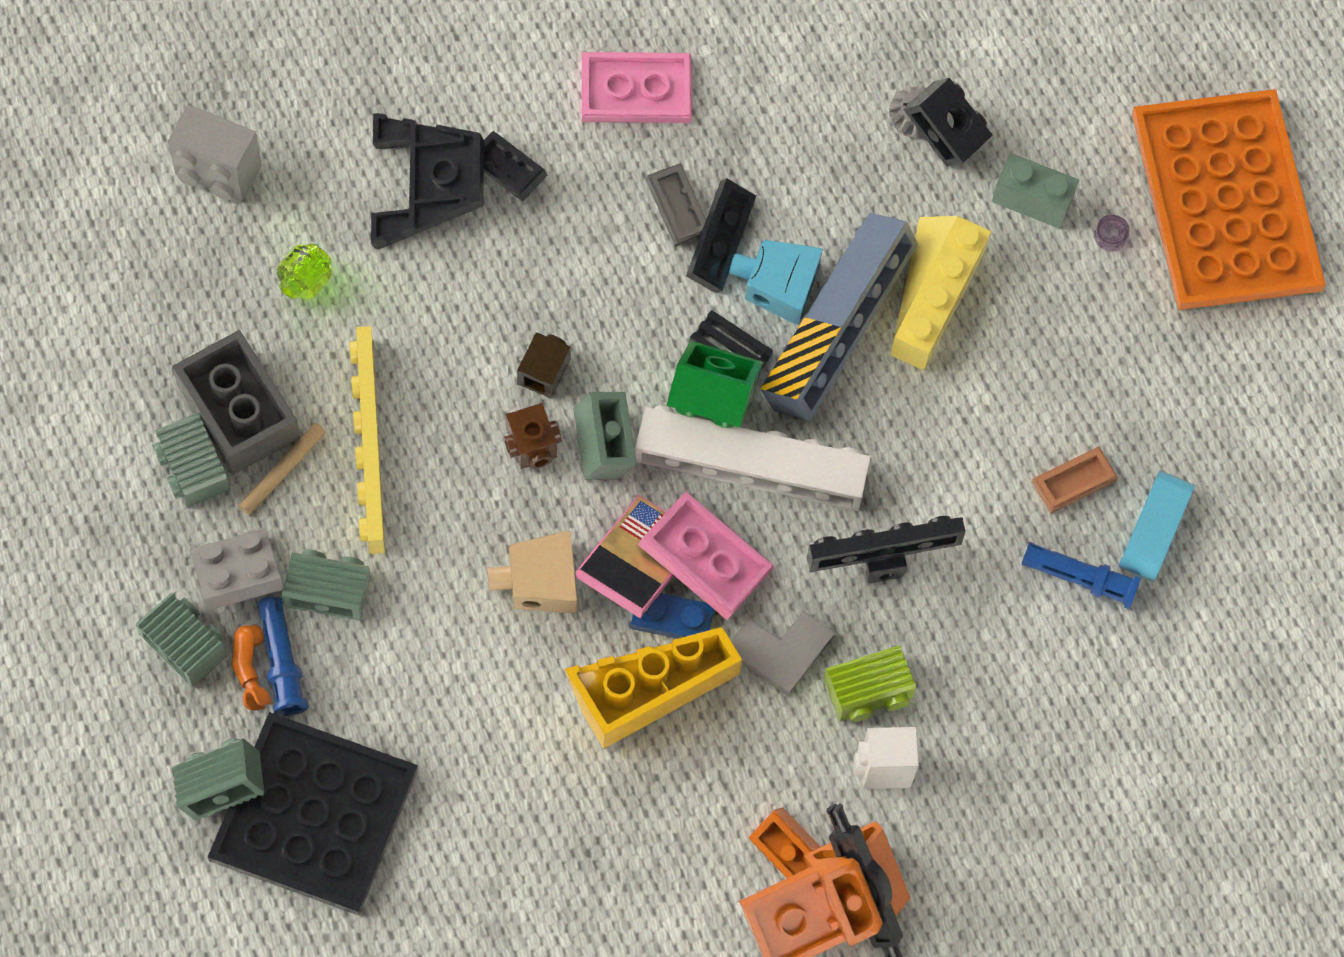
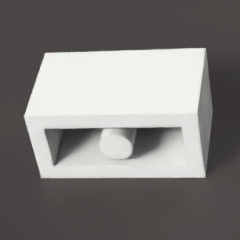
[854,727,919,789]

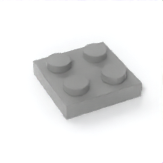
[190,529,283,611]

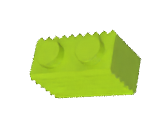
[823,645,916,723]

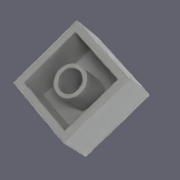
[168,104,262,202]

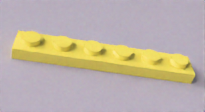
[349,326,385,554]

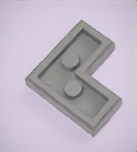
[731,611,835,696]

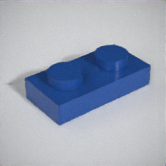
[630,593,714,639]

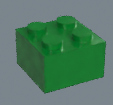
[666,340,763,428]

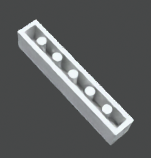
[635,406,871,511]

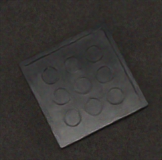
[207,712,419,916]

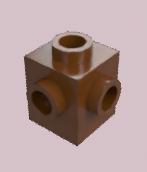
[504,403,562,469]

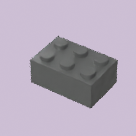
[172,330,300,475]

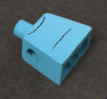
[729,240,823,325]

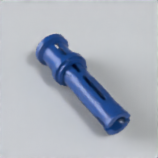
[1021,542,1141,610]
[257,597,309,717]

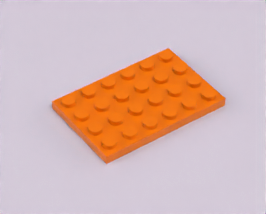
[1132,89,1326,310]

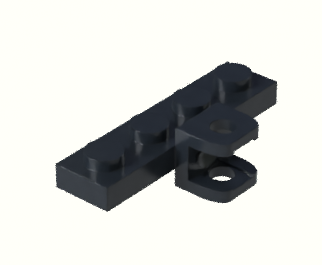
[806,515,966,583]

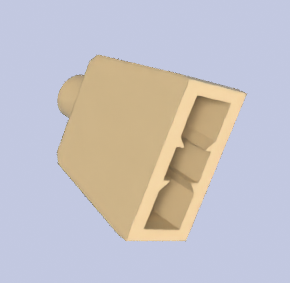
[487,531,577,613]

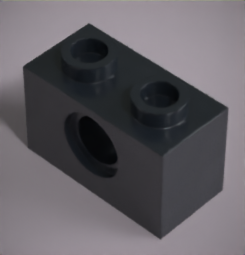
[903,77,993,167]

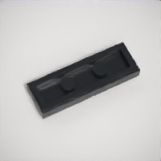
[686,178,757,293]

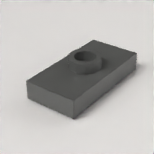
[645,163,706,246]

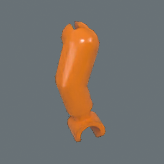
[231,625,272,711]

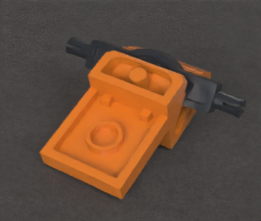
[739,803,911,957]

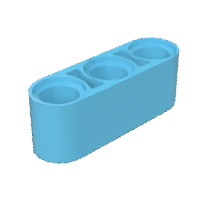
[1118,470,1195,582]

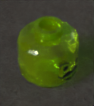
[276,243,333,300]

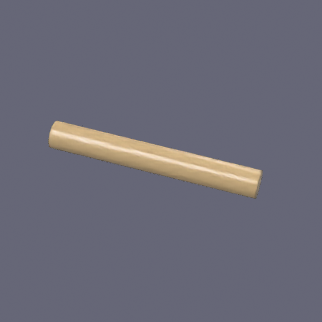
[238,423,326,516]

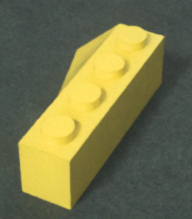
[890,216,992,370]

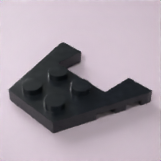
[371,113,484,249]

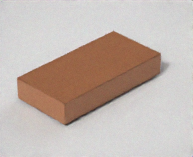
[1032,446,1118,514]

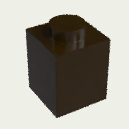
[517,332,571,399]

